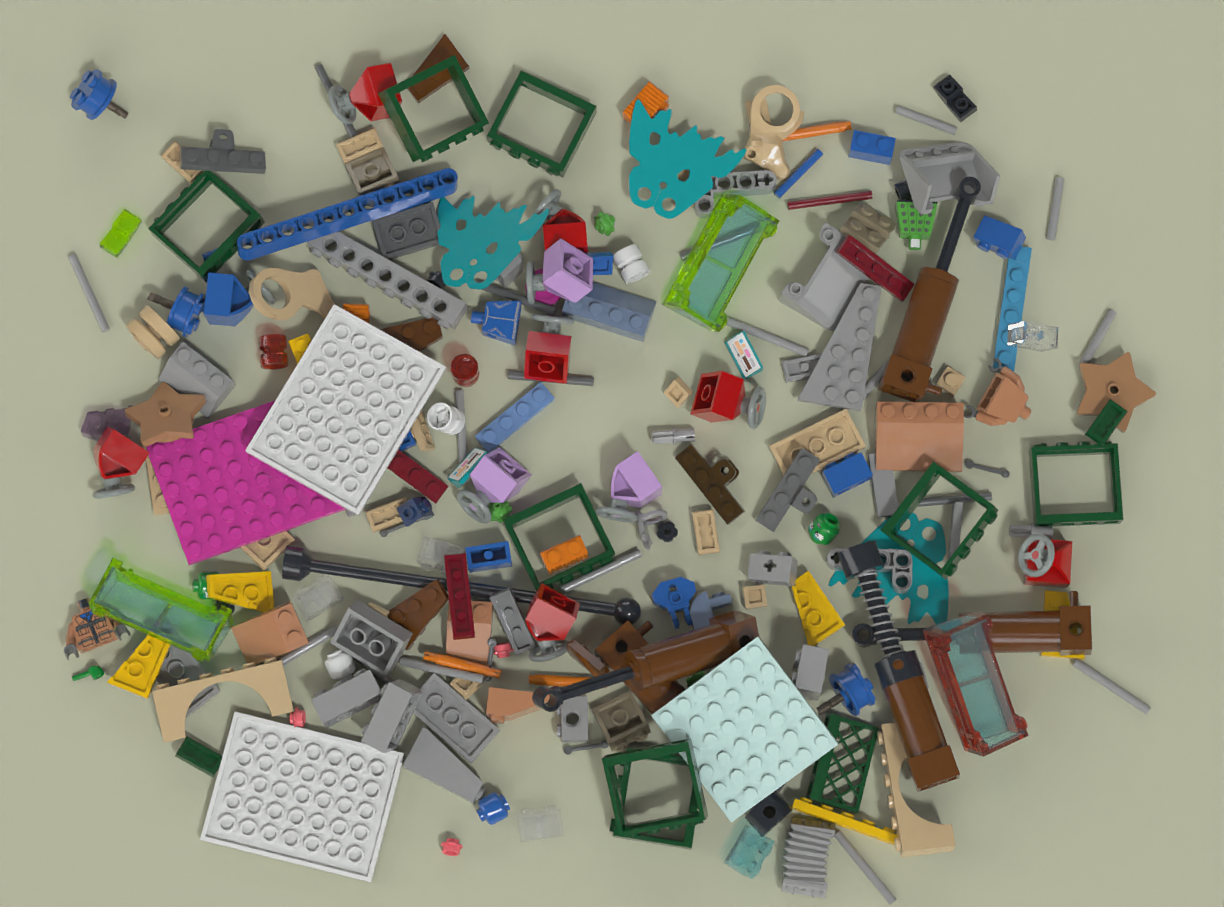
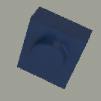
[397,497,435,527]

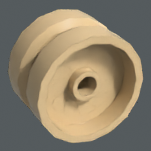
[125,305,180,360]

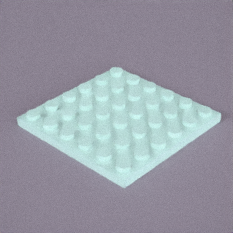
[651,636,838,822]

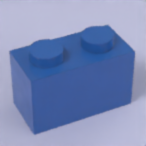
[849,130,896,165]
[973,215,1026,260]
[822,452,873,498]
[465,541,513,573]

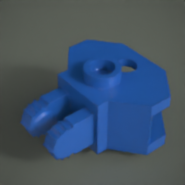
[652,577,696,629]

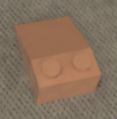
[231,601,309,665]
[445,601,494,668]
[486,687,549,724]

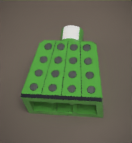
[895,200,938,250]

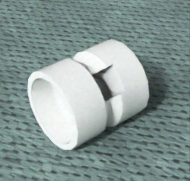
[613,244,650,284]
[427,402,465,435]

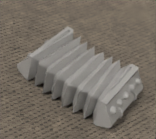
[781,817,835,898]

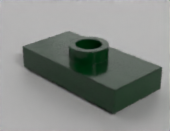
[1085,399,1128,447]
[175,736,223,777]

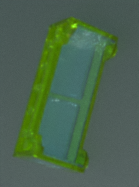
[662,194,780,332]
[89,558,233,662]

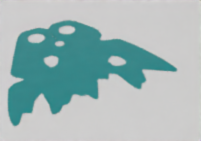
[629,99,747,219]
[437,195,549,290]
[828,513,949,627]

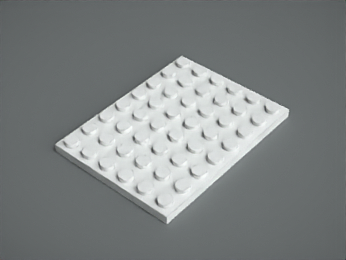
[245,304,446,516]
[200,712,405,883]

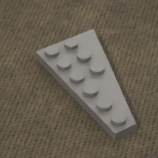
[797,283,882,412]

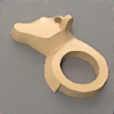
[744,85,805,180]
[249,268,335,320]

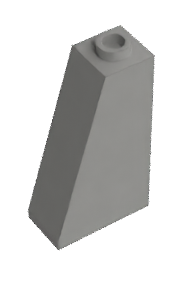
[403,727,485,804]

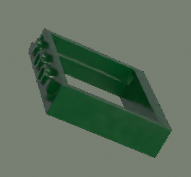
[378,55,489,163]
[487,71,597,178]
[148,171,265,283]
[1029,441,1123,527]
[881,461,999,580]
[503,483,615,592]
[602,738,708,838]
[609,748,702,850]

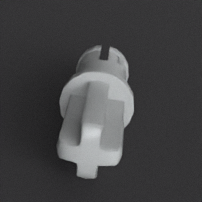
[652,427,695,445]
[1009,523,1053,539]

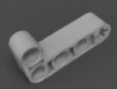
[694,170,776,219]
[826,548,912,594]

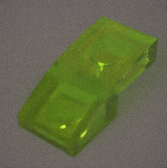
[100,209,142,258]

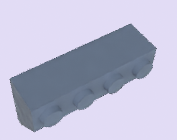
[562,282,657,342]

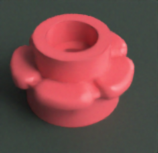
[493,642,513,658]
[290,707,306,727]
[441,838,463,856]

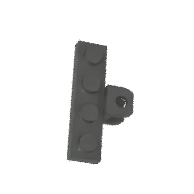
[179,129,266,174]
[755,448,820,532]

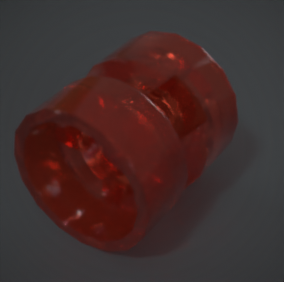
[259,334,288,370]
[450,354,480,387]

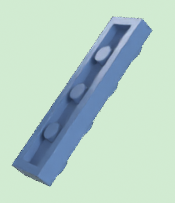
[475,382,555,453]

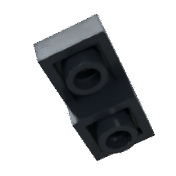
[933,75,977,123]

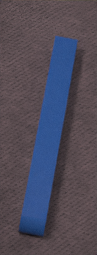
[237,168,458,261]

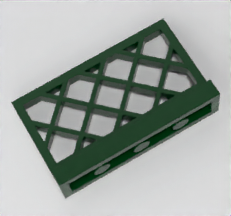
[806,713,879,813]

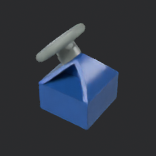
[204,270,276,327]

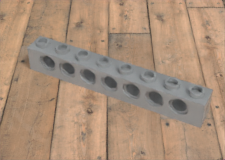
[307,232,468,330]

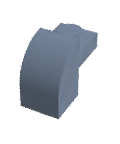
[690,591,732,630]

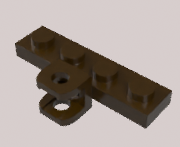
[675,444,745,525]

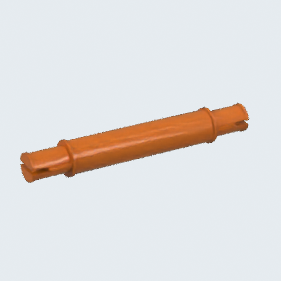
[782,121,852,142]
[423,651,502,679]
[529,674,607,688]

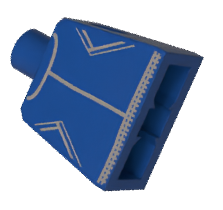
[471,301,522,345]

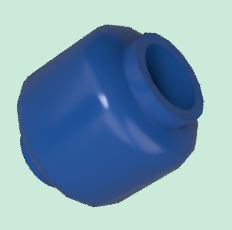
[476,792,510,825]

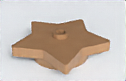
[1076,352,1156,433]
[124,382,206,447]

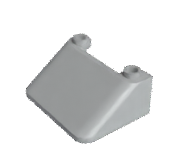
[899,142,1000,214]
[780,222,869,330]

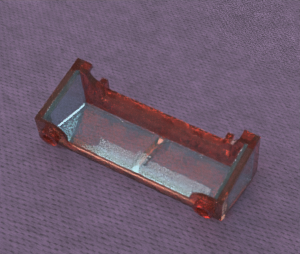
[923,612,1029,757]

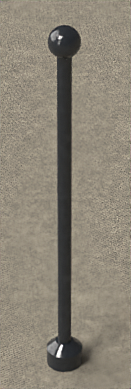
[282,545,641,625]

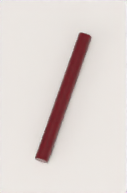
[787,191,873,210]

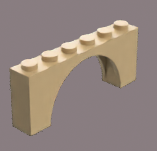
[152,657,293,743]
[877,723,956,858]

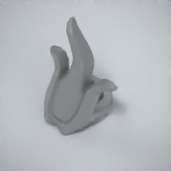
[635,510,667,550]

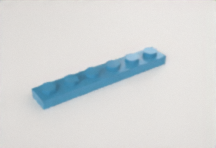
[992,246,1032,372]

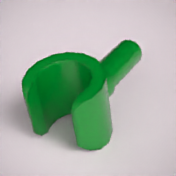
[72,666,104,681]

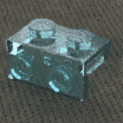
[724,825,774,879]

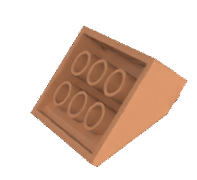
[875,402,964,472]

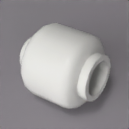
[325,649,357,681]

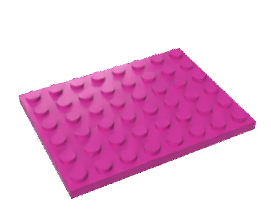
[146,400,347,565]

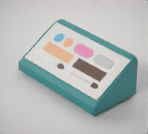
[725,331,763,380]
[447,448,489,488]

